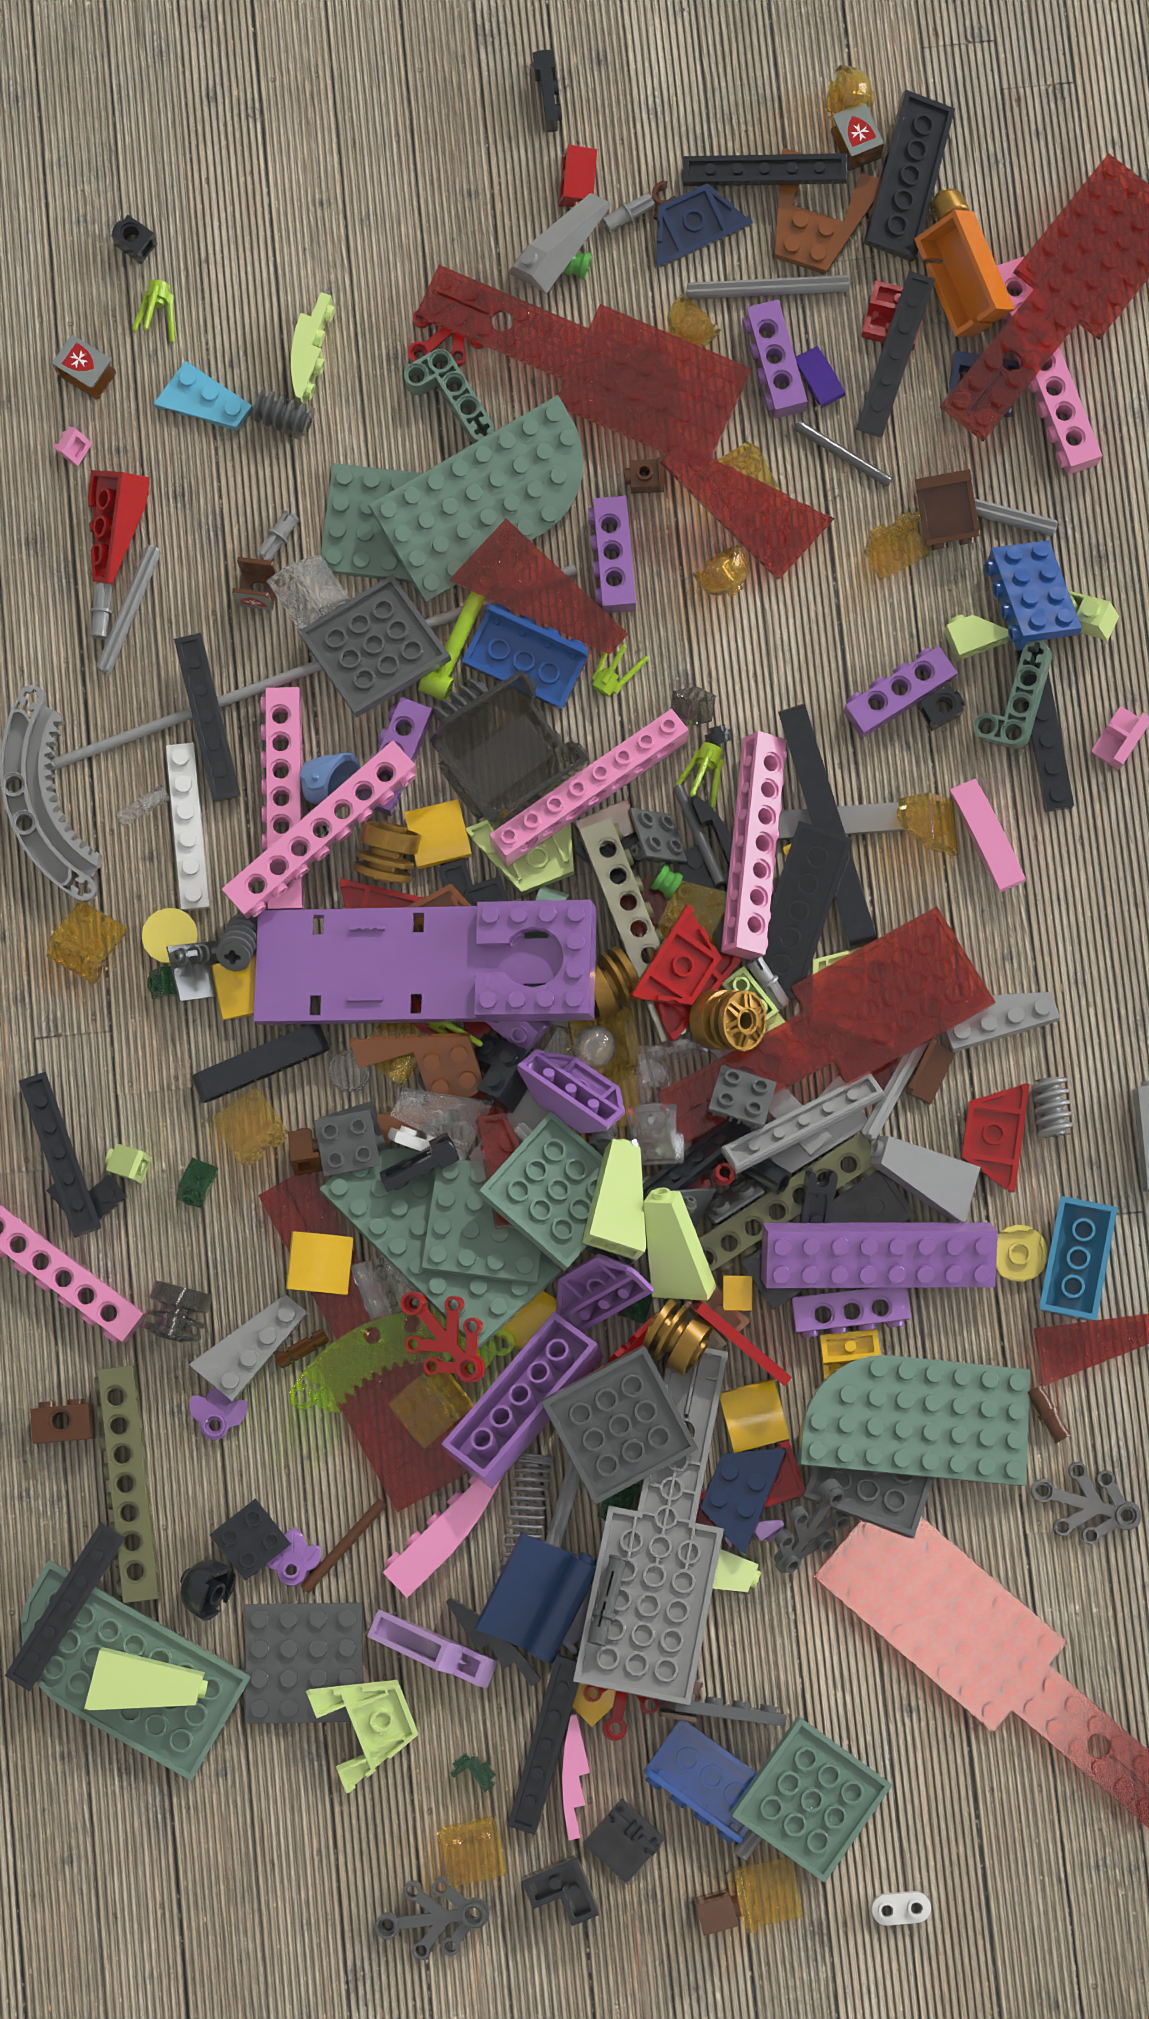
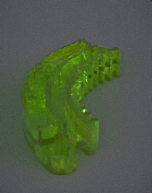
[289,1310,515,1413]

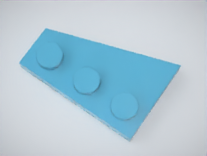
[153,361,253,431]

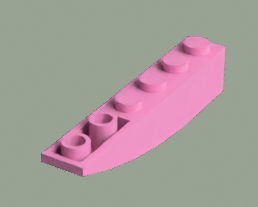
[383,1475,504,1598]

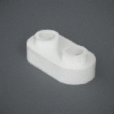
[871,1891,931,1926]

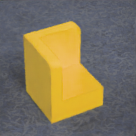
[722,1276,752,1312]

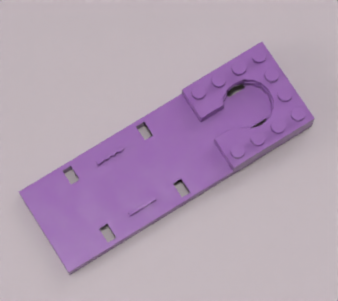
[254,900,596,1025]

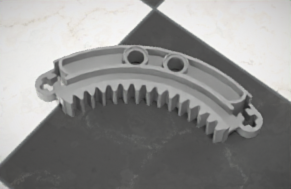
[0,685,102,902]

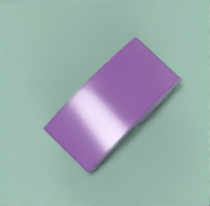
[723,1520,785,1547]

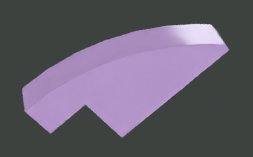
[367,1609,498,1688]

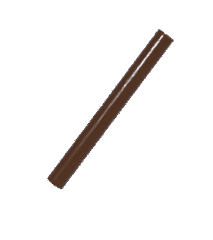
[300,1498,387,1593]

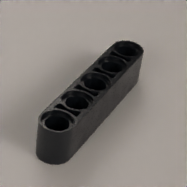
[191,1024,330,1103]

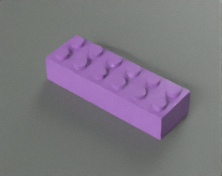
[441,1312,604,1489]

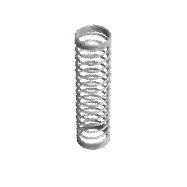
[499,1452,554,1574]

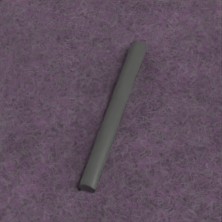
[794,420,893,487]
[673,784,725,887]

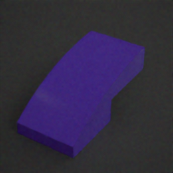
[795,346,846,408]

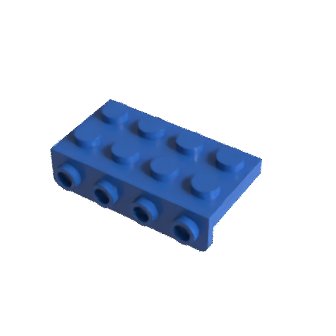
[984,540,1082,651]
[462,603,589,710]
[644,1720,757,1844]

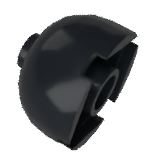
[180,1560,236,1621]

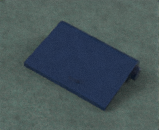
[474,1532,597,1663]

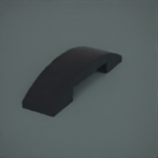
[690,795,732,892]

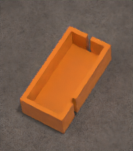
[914,210,1015,337]

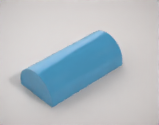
[1039,1196,1118,1321]

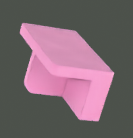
[1091,707,1149,770]

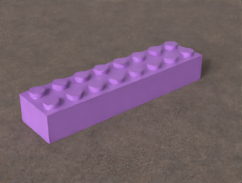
[761,1222,998,1288]

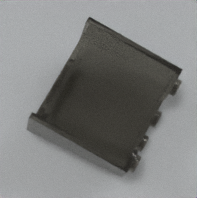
[430,669,589,829]

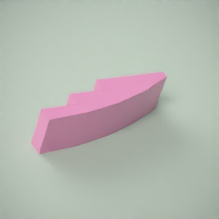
[950,778,1026,892]
[562,1712,590,1840]

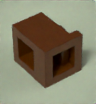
[625,457,665,494]
[288,1128,323,1175]

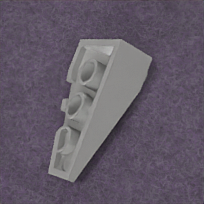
[508,193,611,293]

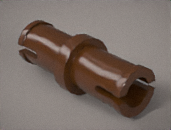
[1027,1384,1071,1444]

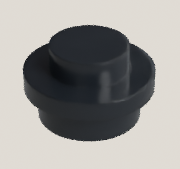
[704,724,732,744]

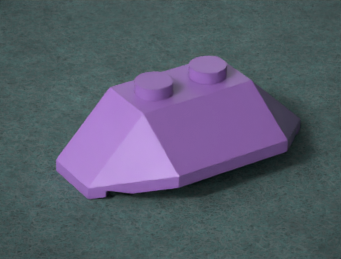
[517,1050,625,1134]
[556,1254,654,1332]

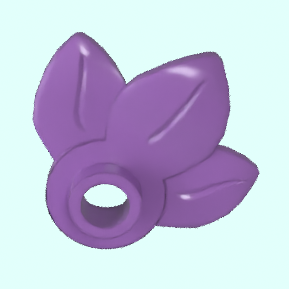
[190,1387,248,1440]
[267,1528,321,1587]

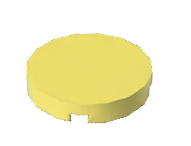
[142,908,199,964]
[996,1225,1049,1282]

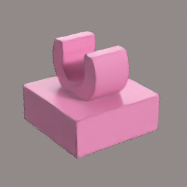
[54,426,92,466]

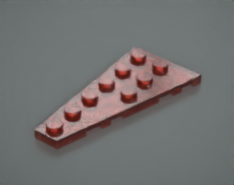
[659,441,835,579]
[449,519,628,655]

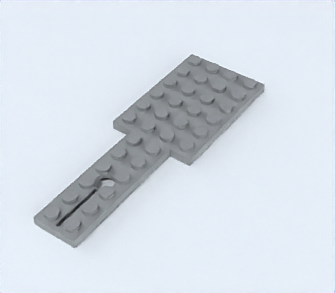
[573,1348,728,1706]

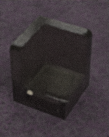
[670,686,716,726]

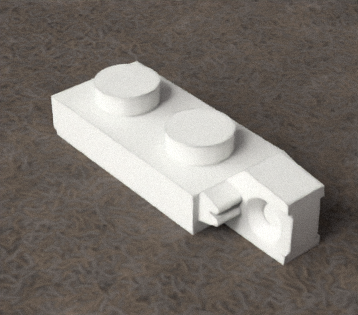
[388,1125,469,1160]

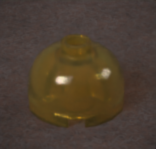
[826,65,875,120]
[667,294,722,348]
[693,544,749,597]

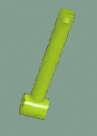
[418,574,493,701]

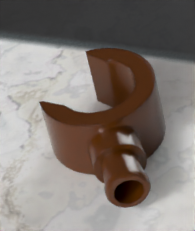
[652,181,676,220]

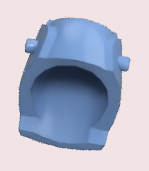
[300,753,360,807]

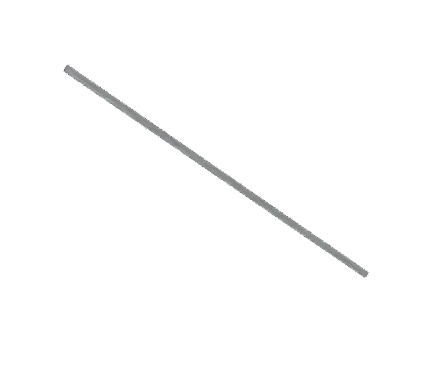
[48,564,578,771]

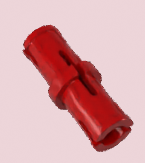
[712,1163,735,1186]

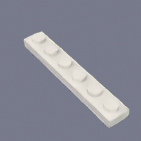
[166,742,210,911]

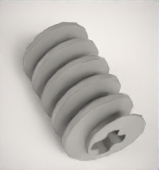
[1032,1077,1073,1138]

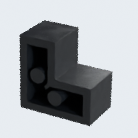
[474,1033,531,1114]
[522,1854,599,1926]

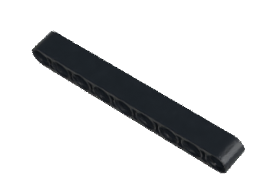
[778,703,879,950]

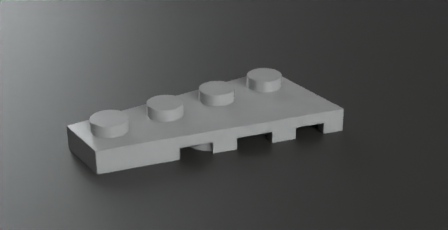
[933,992,1060,1053]
[188,1294,308,1402]

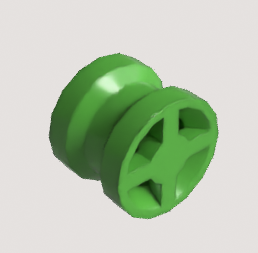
[564,251,592,280]
[649,864,683,899]

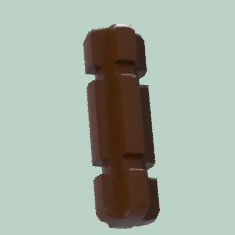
[274,1329,329,1368]

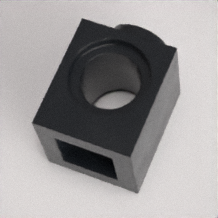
[111,215,158,264]
[918,686,965,732]

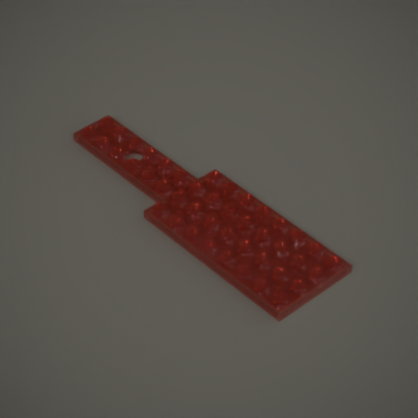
[813,1516,1149,1828]

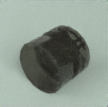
[141,1280,213,1343]

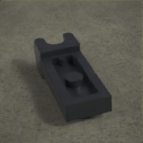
[532,50,562,133]
[379,1132,460,1192]
[799,1167,838,1223]

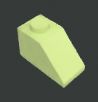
[944,615,1009,662]
[105,1143,152,1184]

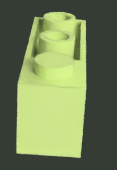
[1068,590,1119,641]

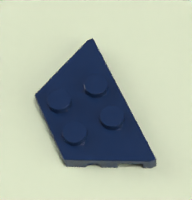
[656,183,753,269]
[700,1448,786,1556]

